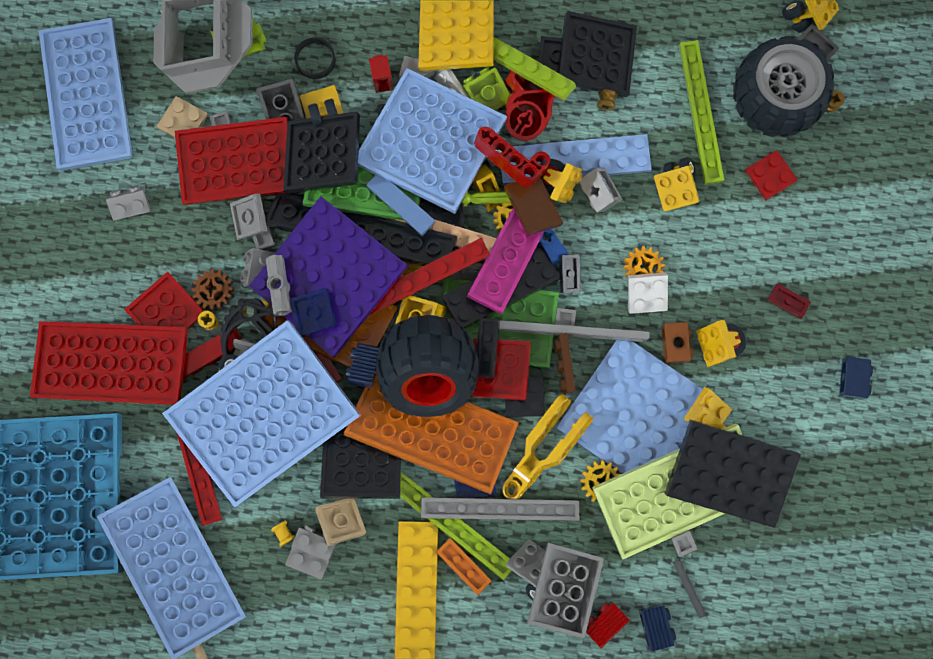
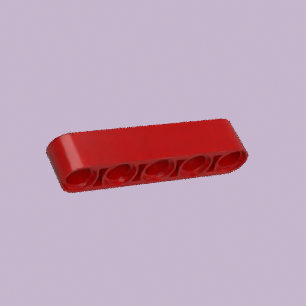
[183,328,244,381]

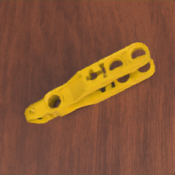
[503,394,593,499]

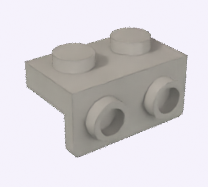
[106,185,151,221]
[240,248,275,288]

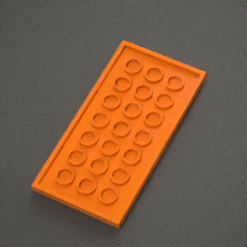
[344,373,519,494]

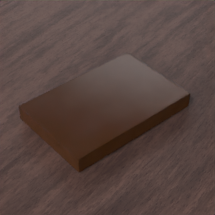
[504,178,563,237]

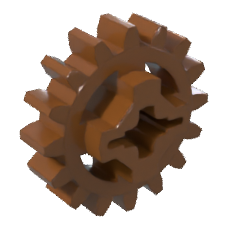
[191,269,234,311]

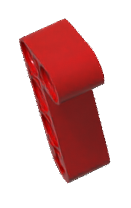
[474,126,550,188]

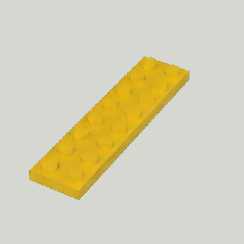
[395,522,438,659]

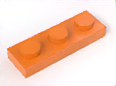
[436,538,492,595]

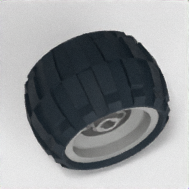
[733,36,834,137]

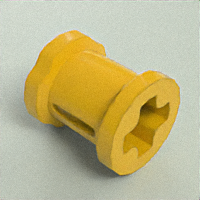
[198,311,219,331]
[271,521,295,547]

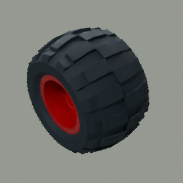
[376,315,479,417]

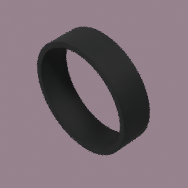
[294,37,336,79]

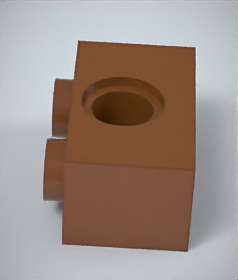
[661,322,693,364]

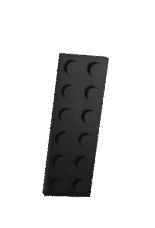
[441,246,560,328]

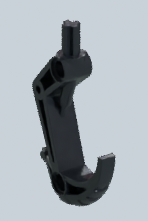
[220,298,277,356]

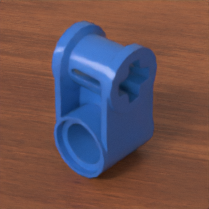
[538,229,568,266]

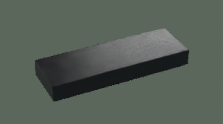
[477,318,500,378]

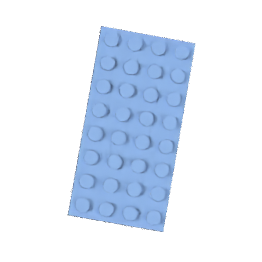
[39,18,133,171]
[97,477,246,659]

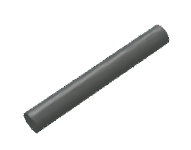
[673,559,706,618]

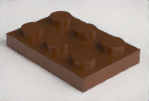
[554,333,575,396]

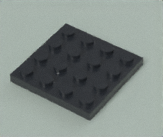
[558,11,637,97]
[283,111,360,193]
[320,426,401,499]

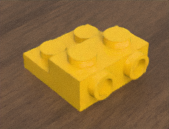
[684,387,732,429]

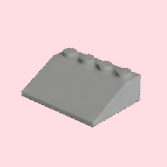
[527,543,604,638]

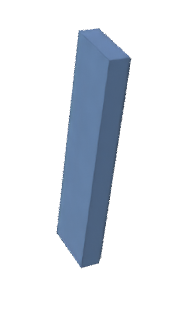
[366,175,435,236]

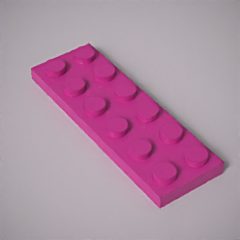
[467,208,544,315]

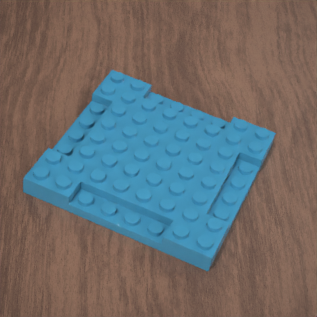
[0,413,123,580]

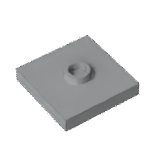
[230,194,268,240]

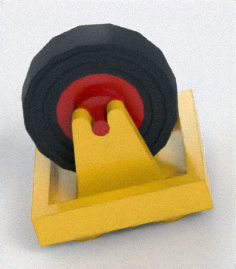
[540,159,583,203]
[696,320,746,367]

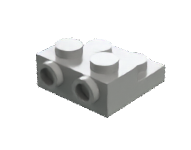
[285,525,336,580]

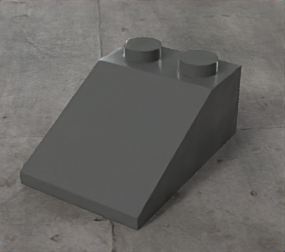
[256,77,306,121]

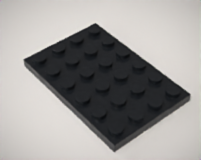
[665,419,801,528]

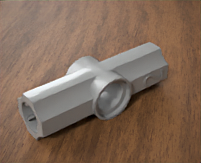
[266,255,292,316]

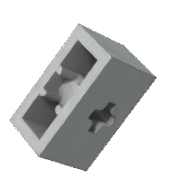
[580,167,623,212]

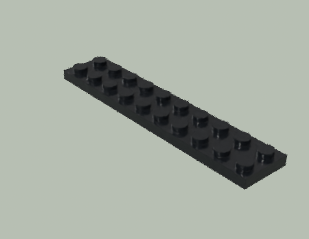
[266,193,457,266]

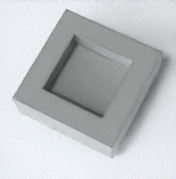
[555,308,576,326]
[671,530,697,557]

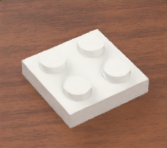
[628,273,668,314]

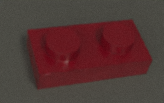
[767,283,811,319]

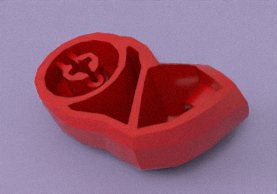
[504,70,555,141]

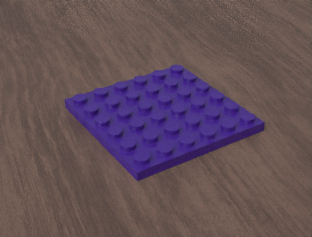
[249,196,408,358]

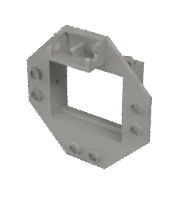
[153,0,252,93]

